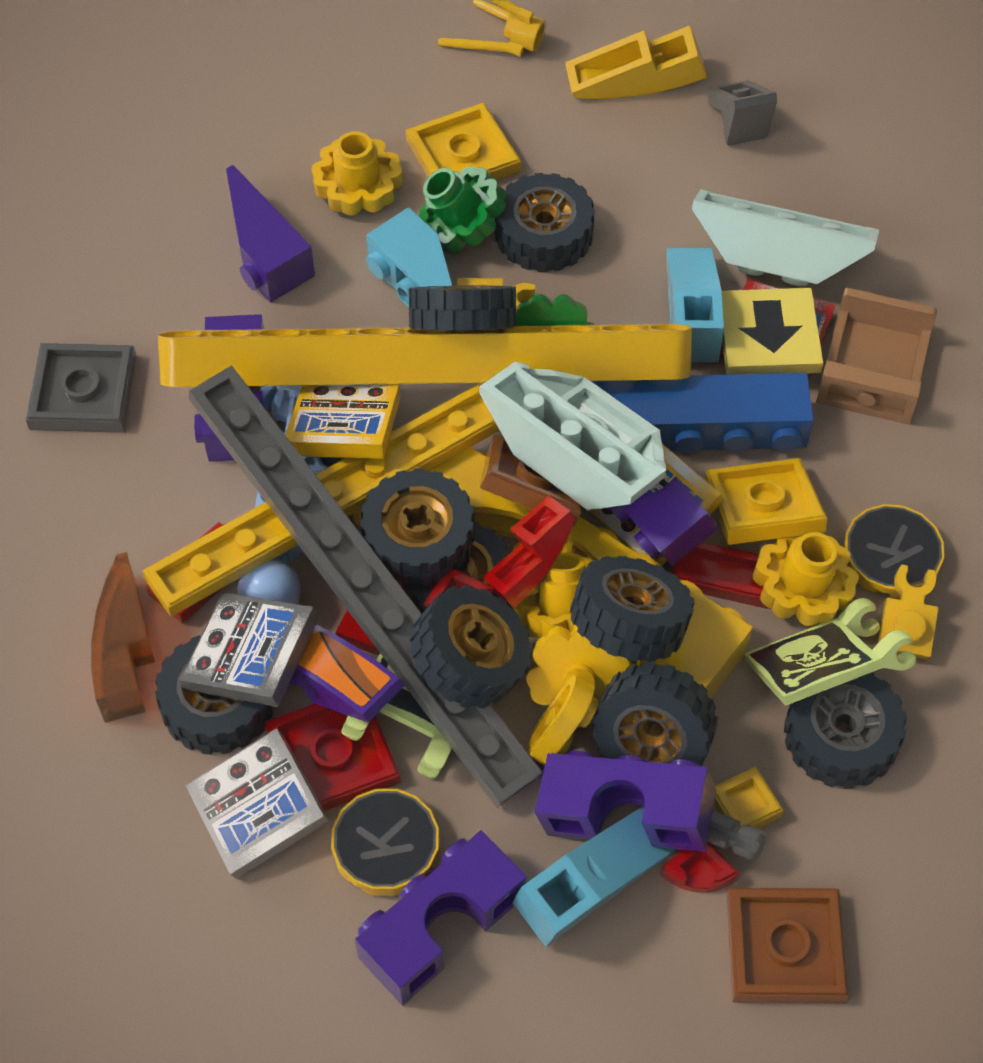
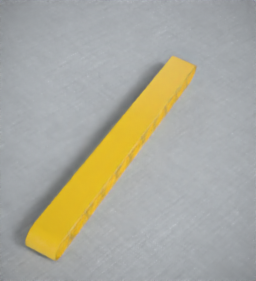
[158,324,692,387]

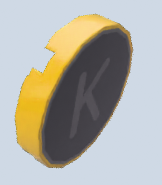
[843,504,944,598]
[331,789,439,896]

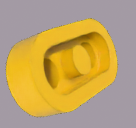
[526,675,599,766]

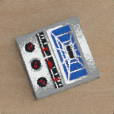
[185,728,329,879]

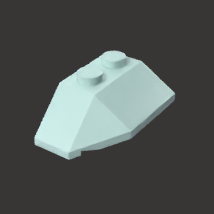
[692,189,879,286]
[479,362,666,510]

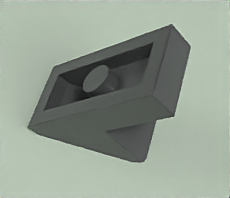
[707,80,777,145]

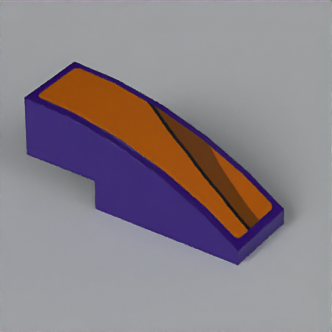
[290,625,405,723]

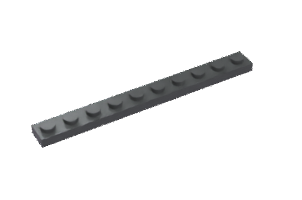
[189,365,542,808]

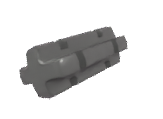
[707,810,766,859]

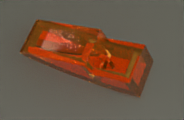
[91,552,155,723]

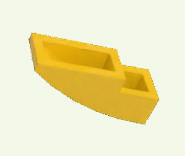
[565,25,708,99]

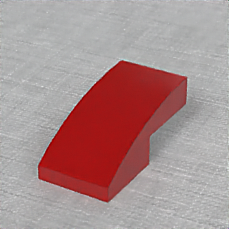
[482,496,576,609]

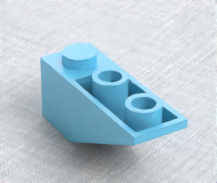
[366,207,452,307]
[666,248,724,362]
[512,807,675,948]

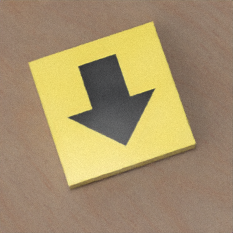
[722,288,823,375]

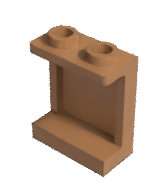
[816,288,937,425]

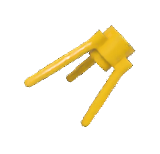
[438,0,546,57]

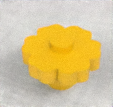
[311,131,403,216]
[753,532,859,626]
[513,553,587,639]
[526,625,634,728]

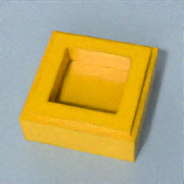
[714,766,784,829]

